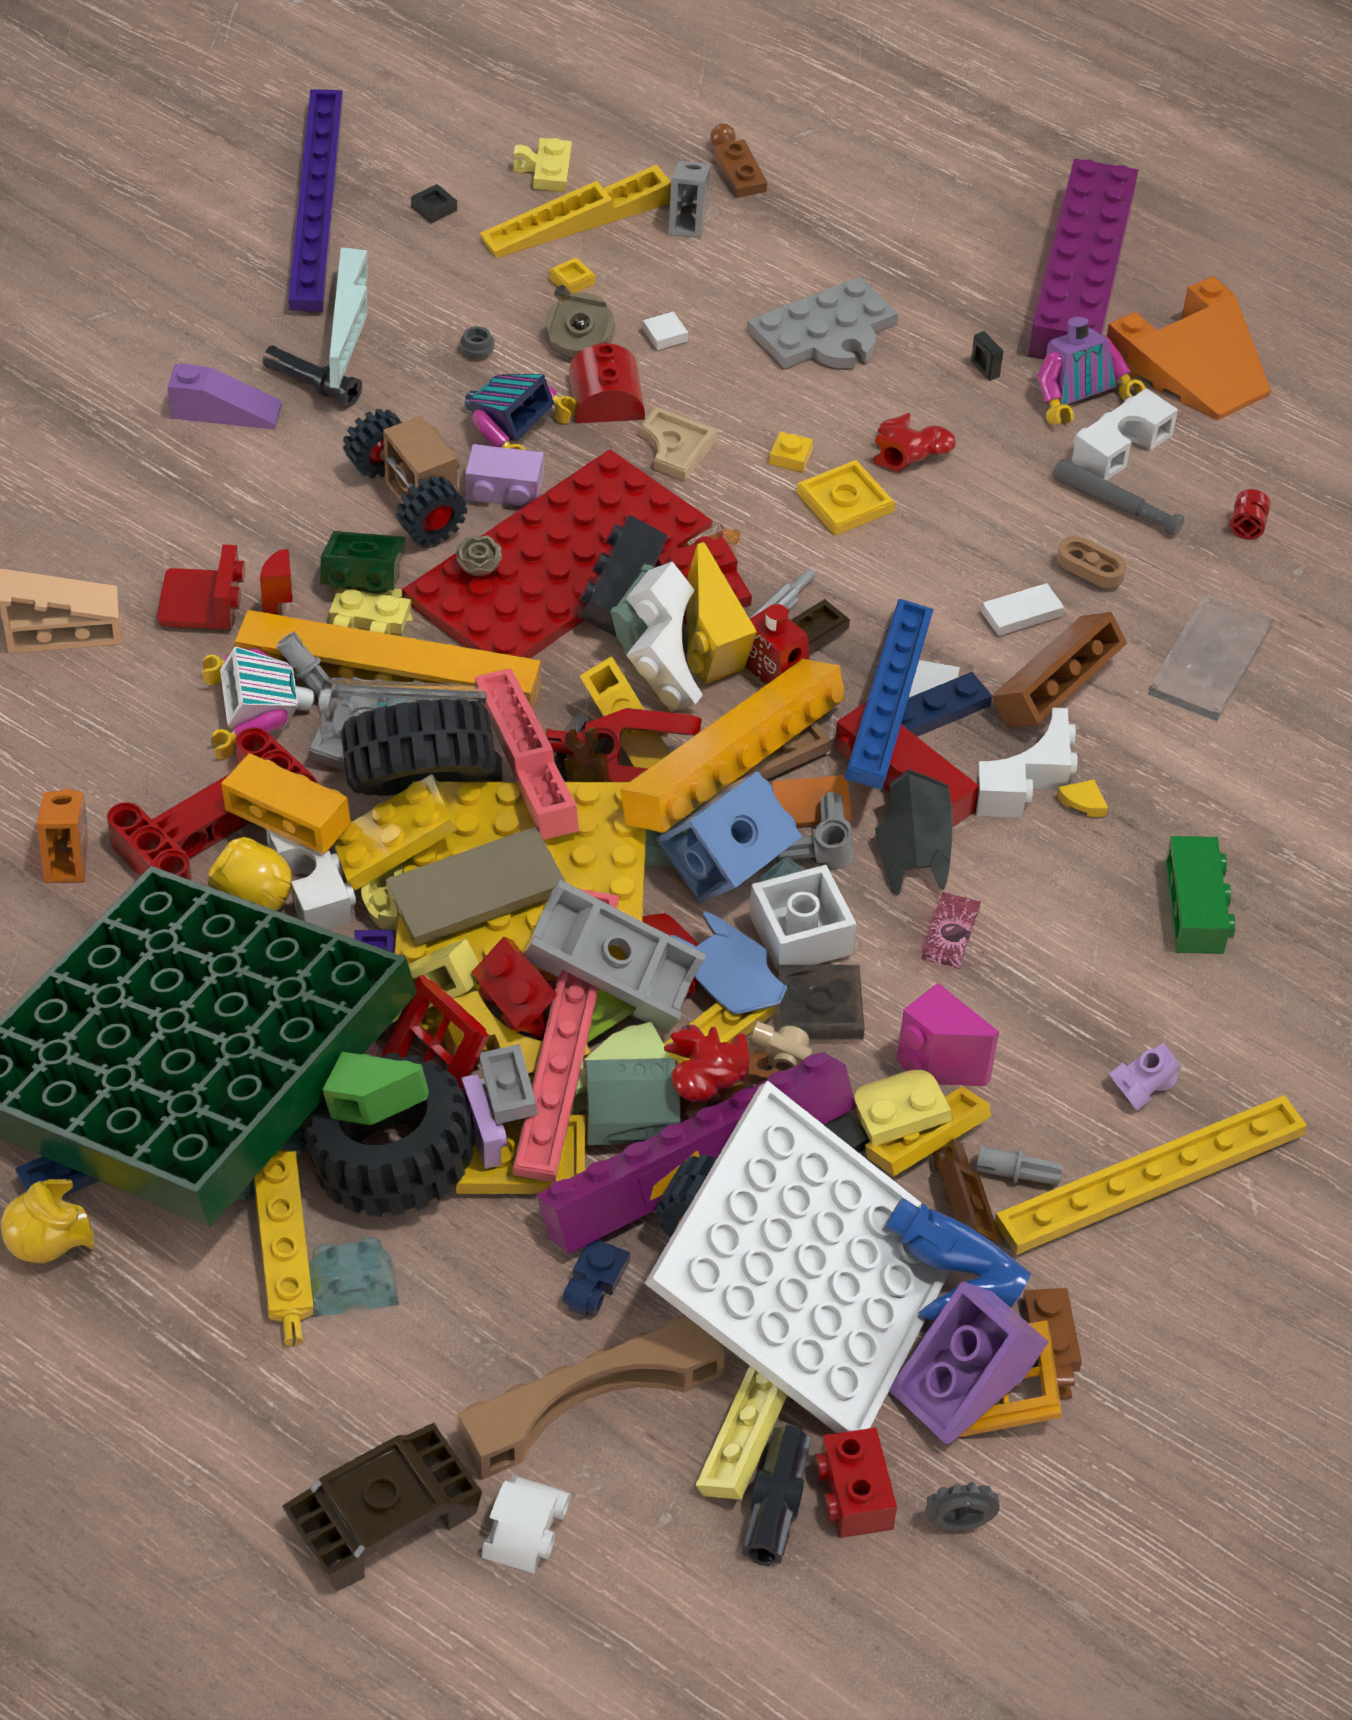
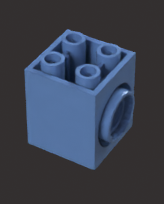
[655,771,802,903]

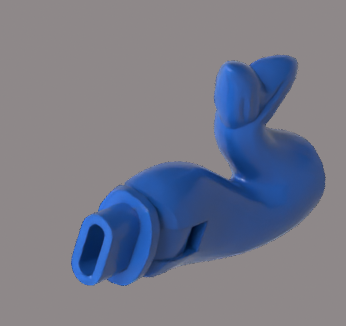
[884,1197,1031,1321]

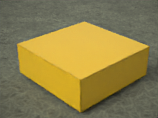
[549,257,596,296]

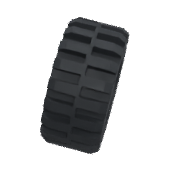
[340,699,496,796]
[303,1053,475,1217]

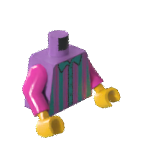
[1037,317,1145,425]

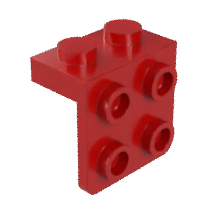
[157,544,245,630]
[471,936,557,1041]

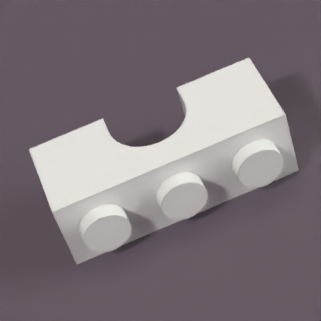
[1072,388,1178,480]
[266,829,356,930]

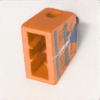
[37,789,88,883]

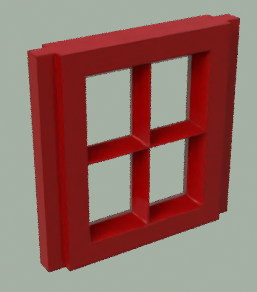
[382,975,489,1089]

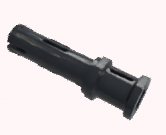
[263,345,362,407]

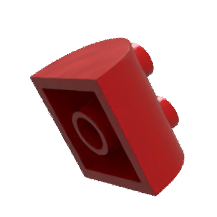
[569,343,645,424]

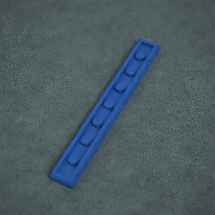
[844,599,934,790]

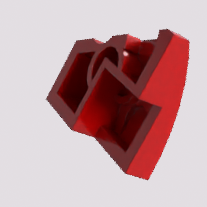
[260,549,293,615]

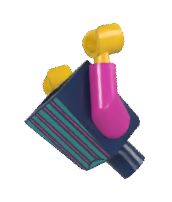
[465,374,576,450]

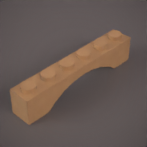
[458,1315,725,1480]

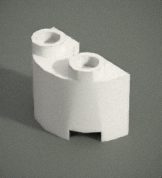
[482,1474,571,1574]

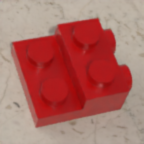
[655,536,752,625]

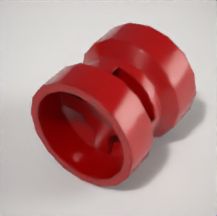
[1229,489,1271,540]

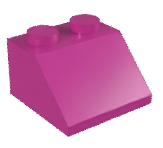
[896,983,999,1086]

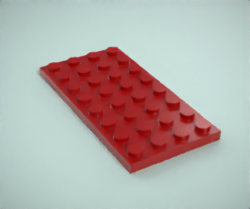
[402,449,712,659]

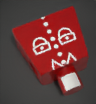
[745,604,809,685]

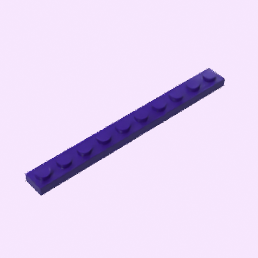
[288,89,343,312]

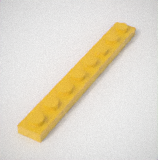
[995,1095,1307,1255]

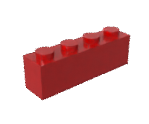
[834,701,979,827]

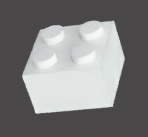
[749,865,856,974]

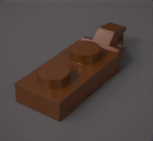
[934,1139,1002,1246]

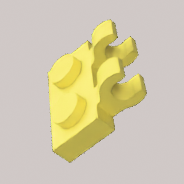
[329,588,411,635]

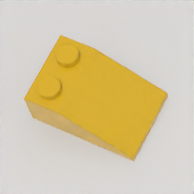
[686,542,757,685]

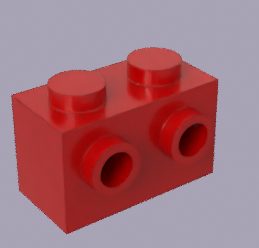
[815,1427,897,1538]

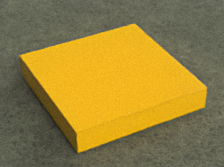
[796,460,895,536]

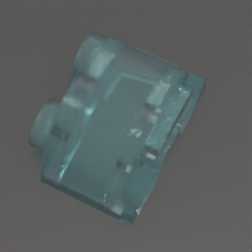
[308,1237,399,1317]

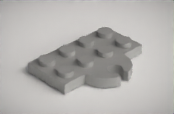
[747,277,898,369]

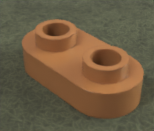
[1057,536,1126,588]

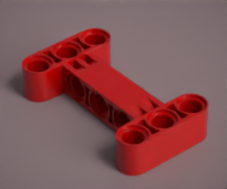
[107,727,318,880]

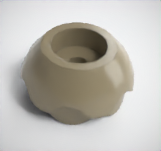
[456,536,502,577]

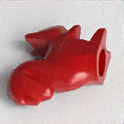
[873,413,956,472]
[664,1024,750,1101]

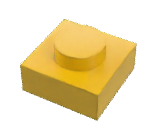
[769,431,814,472]

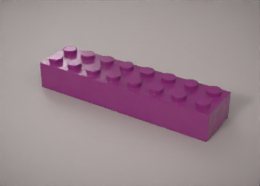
[1028,158,1139,359]

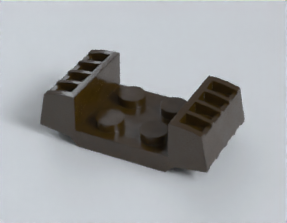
[282,1423,482,1591]

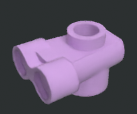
[1108,1043,1182,1111]

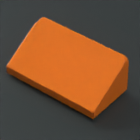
[770,775,852,827]

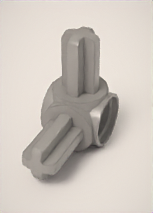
[778,791,854,869]

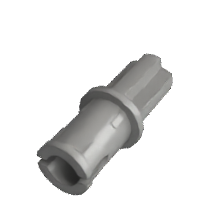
[276,631,338,703]
[976,1145,1063,1186]

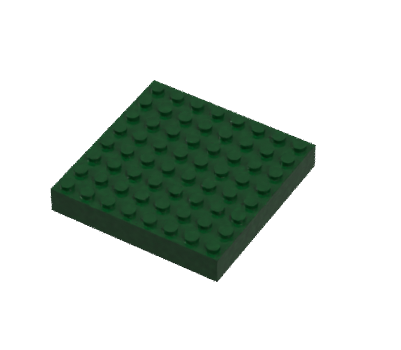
[0,866,417,1227]

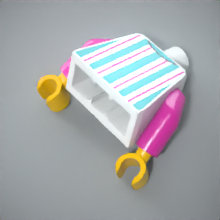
[202,647,314,760]

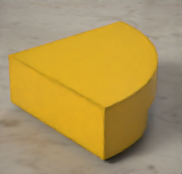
[1057,780,1108,817]

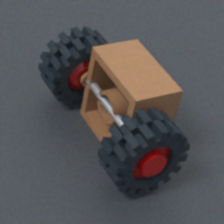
[343,409,468,546]

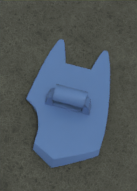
[671,912,787,1014]

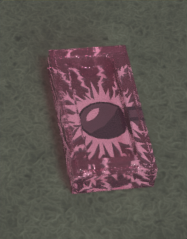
[922,892,981,969]

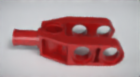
[545,708,702,782]

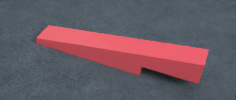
[474,668,579,840]

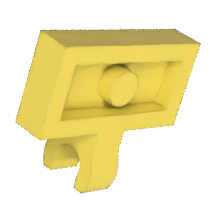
[513,138,572,192]

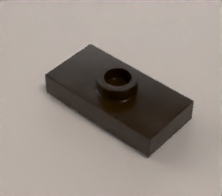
[791,599,850,653]

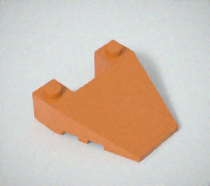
[1106,276,1271,420]

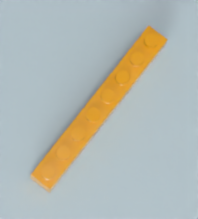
[235,610,541,710]
[620,659,845,833]

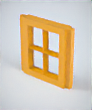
[958,1320,1062,1437]

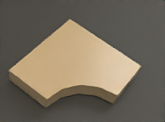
[639,407,718,481]

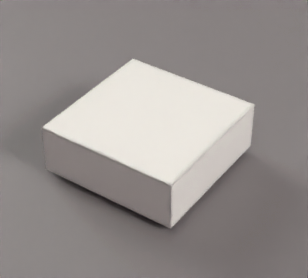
[642,312,688,350]

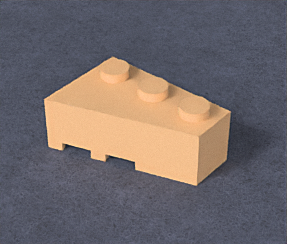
[0,568,122,653]

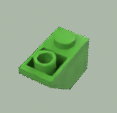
[323,1052,429,1125]

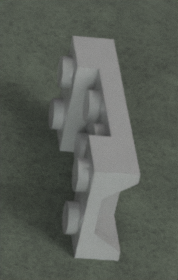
[524,880,706,1033]

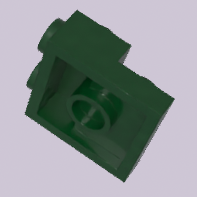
[320,531,406,593]

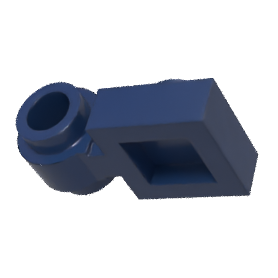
[562,1240,630,1316]

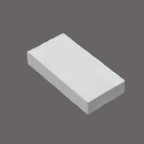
[981,583,1064,636]

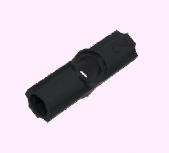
[743,1425,812,1566]

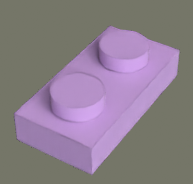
[462,1074,507,1169]

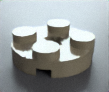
[546,293,615,358]

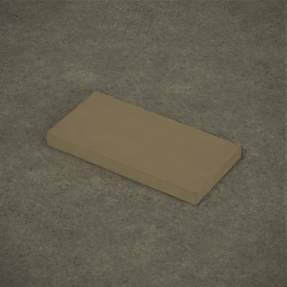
[385,826,566,946]

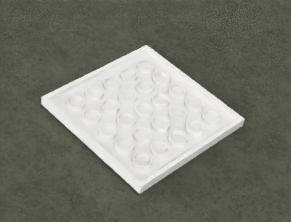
[644,1081,950,1433]

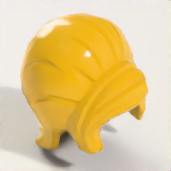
[208,837,292,911]
[1,1179,95,1263]

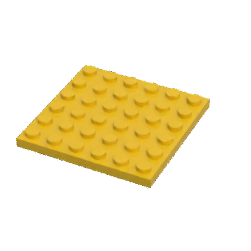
[395,782,647,981]

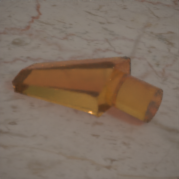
[684,523,740,547]

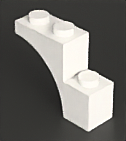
[626,562,703,712]
[976,708,1078,818]

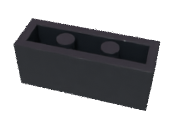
[578,514,668,637]

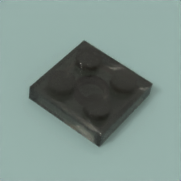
[778,965,865,1040]

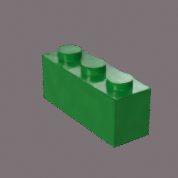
[1165,836,1235,954]

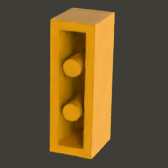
[221,753,351,855]

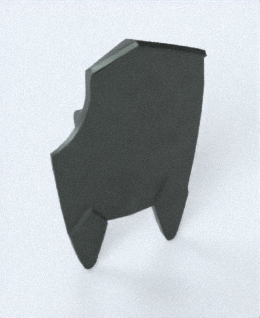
[875,769,953,895]

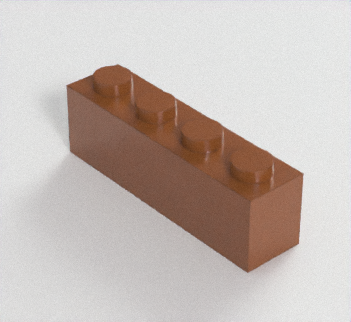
[991,612,1128,728]

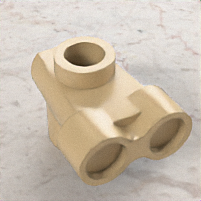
[747,1021,812,1071]

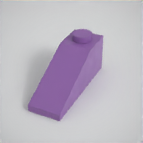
[168,363,282,429]

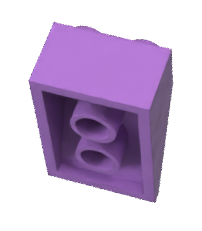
[889,1281,1049,1444]

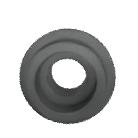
[460,326,494,358]

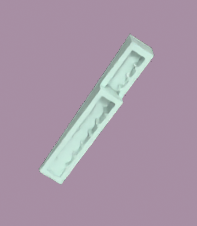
[330,247,368,388]

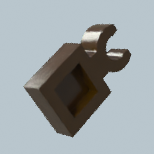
[564,727,610,782]

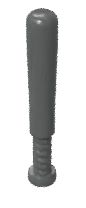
[1053,460,1184,535]

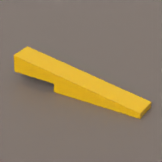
[480,164,672,258]

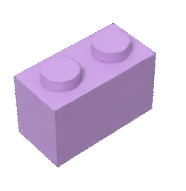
[465,444,544,507]

